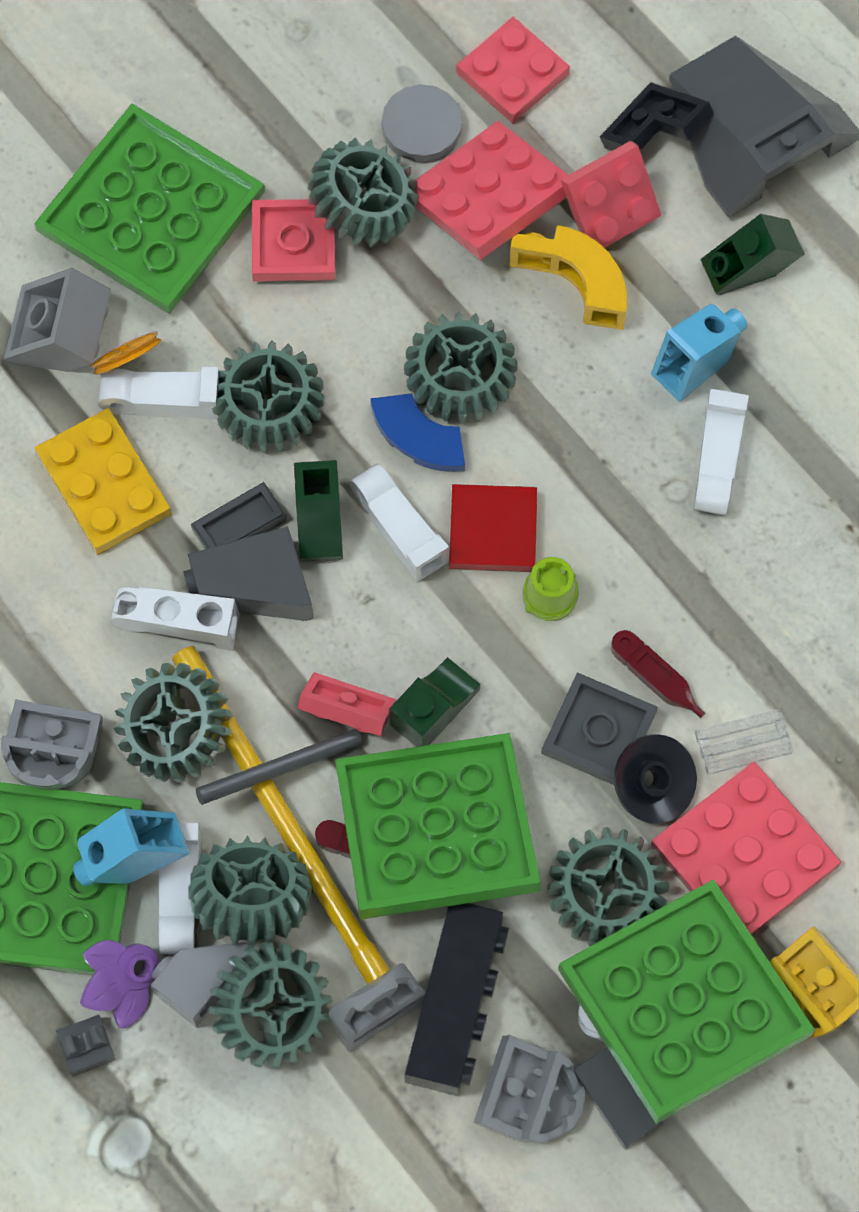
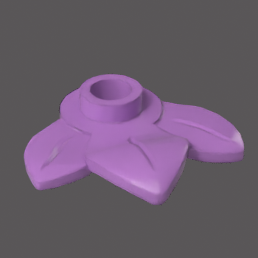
[80,940,159,1028]

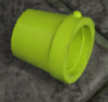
[523,557,579,621]

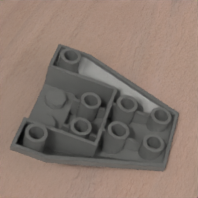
[669,35,859,218]

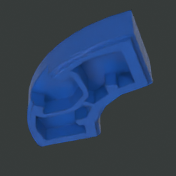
[370,393,465,472]

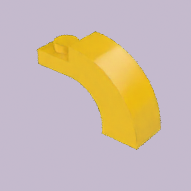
[509,225,627,330]

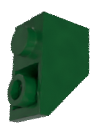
[700,214,805,295]
[294,460,343,562]

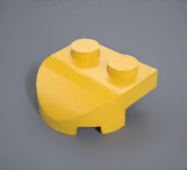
[770,926,859,1038]

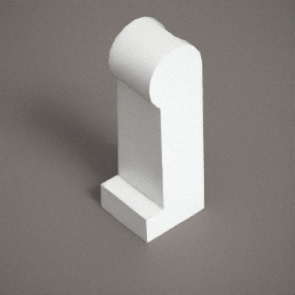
[98,367,219,419]
[694,389,749,515]
[350,464,449,583]
[110,587,240,651]
[159,823,202,954]

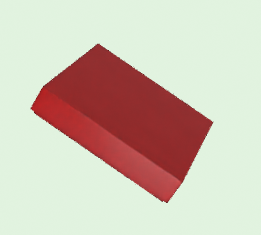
[449,484,537,572]

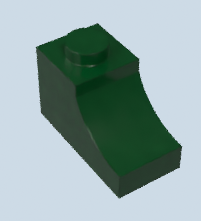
[389,657,480,747]

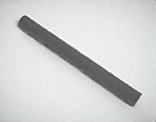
[195,729,362,805]

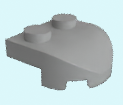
[1,699,103,789]
[329,963,426,1052]
[473,1035,585,1143]

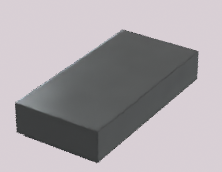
[191,482,287,549]
[573,1047,664,1149]

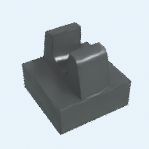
[56,1014,116,1076]

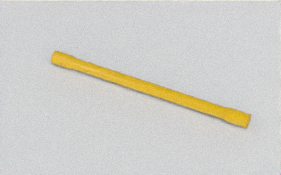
[172,646,390,984]

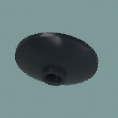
[614,734,697,823]

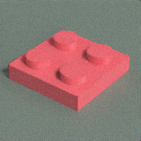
[456,17,570,124]
[561,141,662,248]
[252,199,336,281]

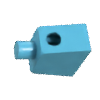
[651,304,747,402]
[73,809,190,886]

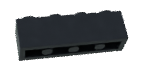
[405,903,509,1096]

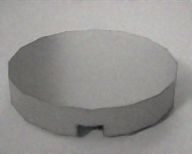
[382,84,463,163]

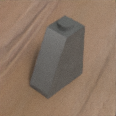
[183,526,314,621]

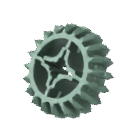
[307,137,419,247]
[404,311,518,424]
[212,340,325,453]
[113,663,233,782]
[547,827,669,946]
[188,835,311,947]
[208,942,333,1068]

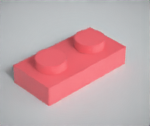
[297,672,396,736]

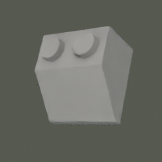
[4,268,111,372]

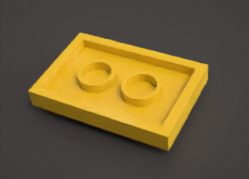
[34,407,172,555]

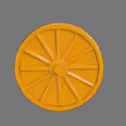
[90,331,162,374]

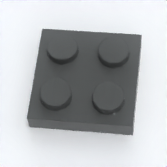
[541,672,658,785]

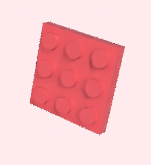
[414,121,568,260]
[651,761,841,935]

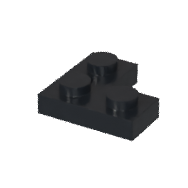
[599,82,714,151]

